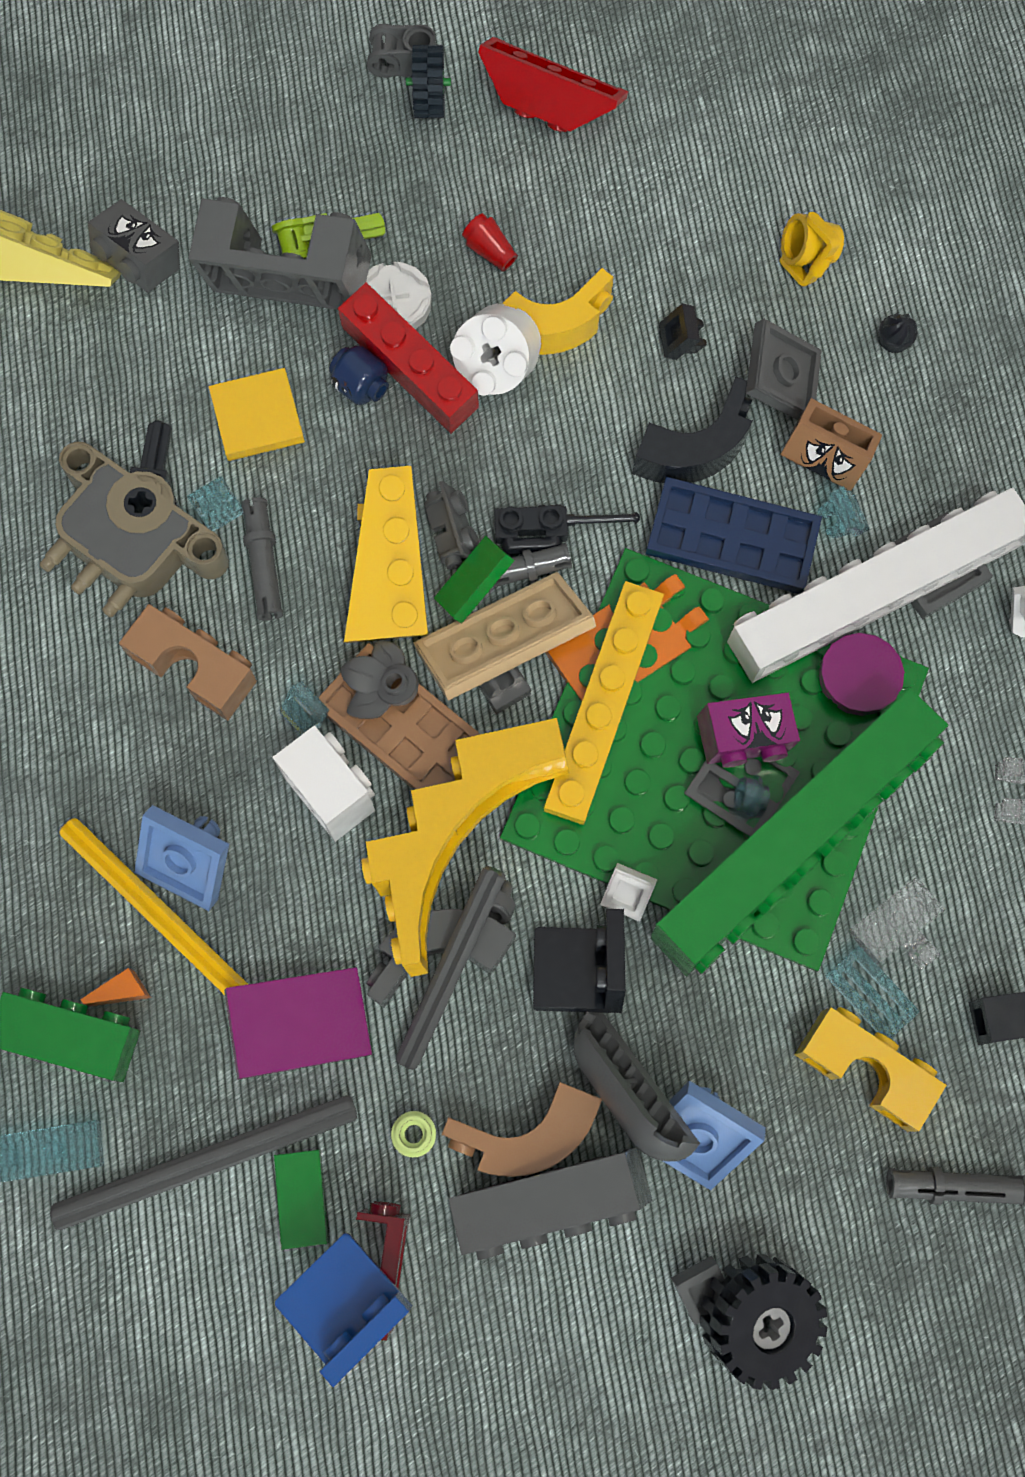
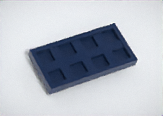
[645,477,822,594]

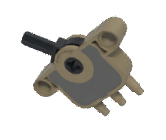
[40,420,229,617]

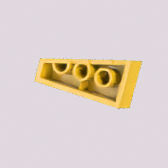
[344,466,428,643]

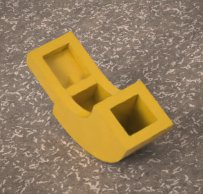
[502,268,614,355]

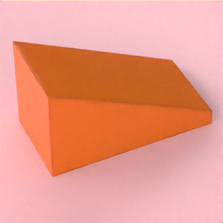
[80,968,151,1007]

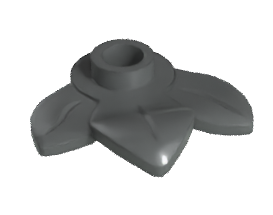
[341,641,419,719]

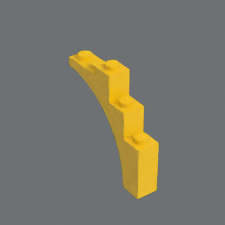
[361,718,569,977]

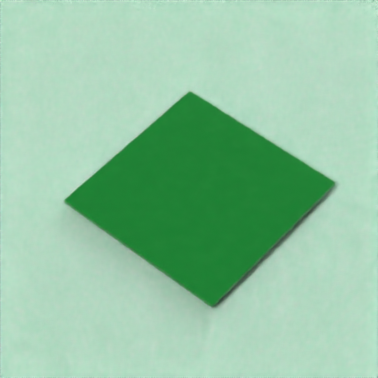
[500,548,929,972]

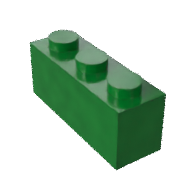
[0,987,141,1083]

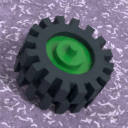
[406,45,451,118]

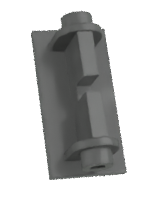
[424,481,479,570]

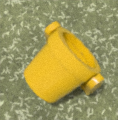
[779,212,844,287]

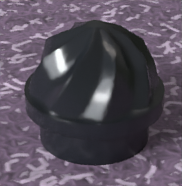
[878,312,918,353]

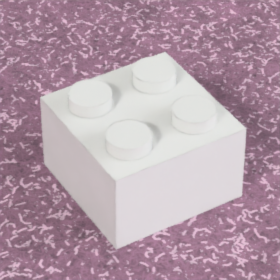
[272,725,375,842]

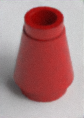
[462,213,518,272]

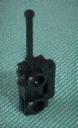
[494,504,640,555]

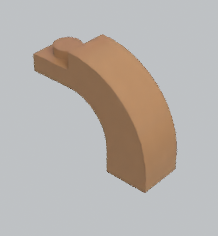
[442,1082,602,1177]

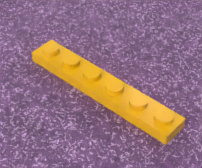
[544,581,664,825]

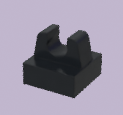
[659,303,707,360]

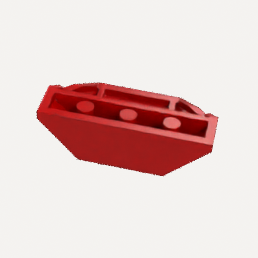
[478,36,629,132]

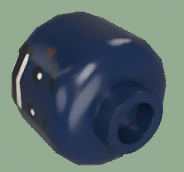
[329,345,389,405]

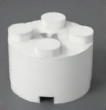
[450,304,541,396]

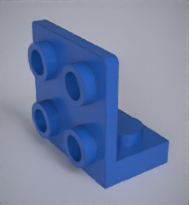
[275,1233,413,1387]

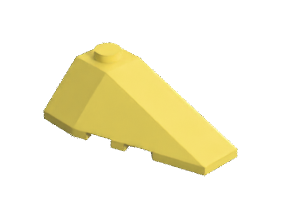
[0,210,121,287]

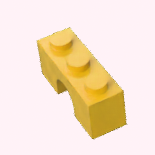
[794,1007,947,1132]

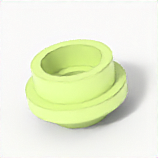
[391,1111,436,1158]

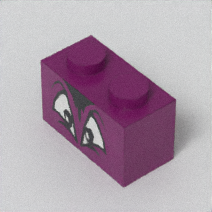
[696,692,800,768]

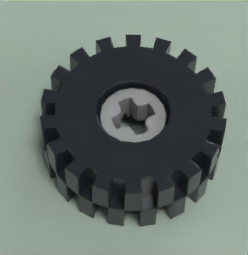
[700,1254,828,1390]

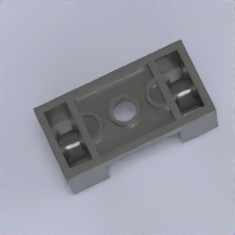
[188,197,372,310]

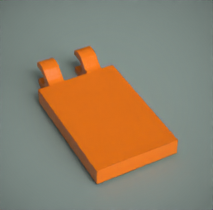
[545,574,709,701]

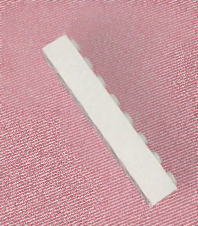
[727,487,1025,683]

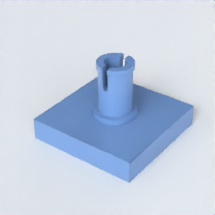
[134,805,229,911]
[663,1081,765,1190]

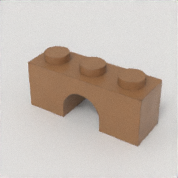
[119,604,257,721]

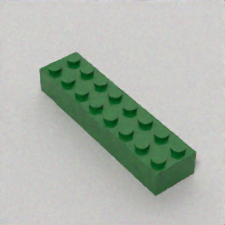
[650,688,949,977]

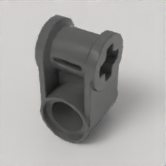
[367,24,437,78]

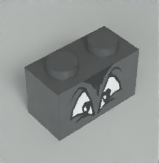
[88,199,180,293]

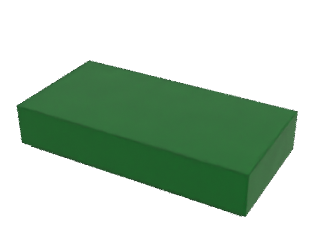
[434,536,514,624]
[274,1150,329,1250]

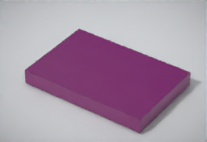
[224,967,372,1080]

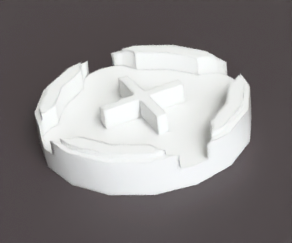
[366,262,432,330]

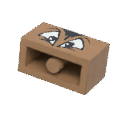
[780,398,882,491]

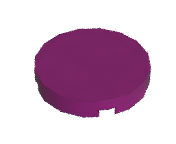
[818,633,905,716]

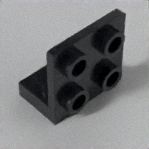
[533,908,626,1013]

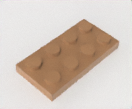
[313,643,480,790]

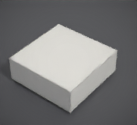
[600,863,657,922]

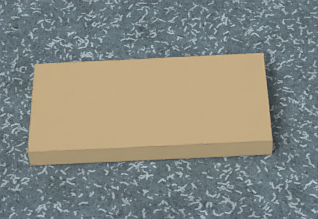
[413,572,596,701]

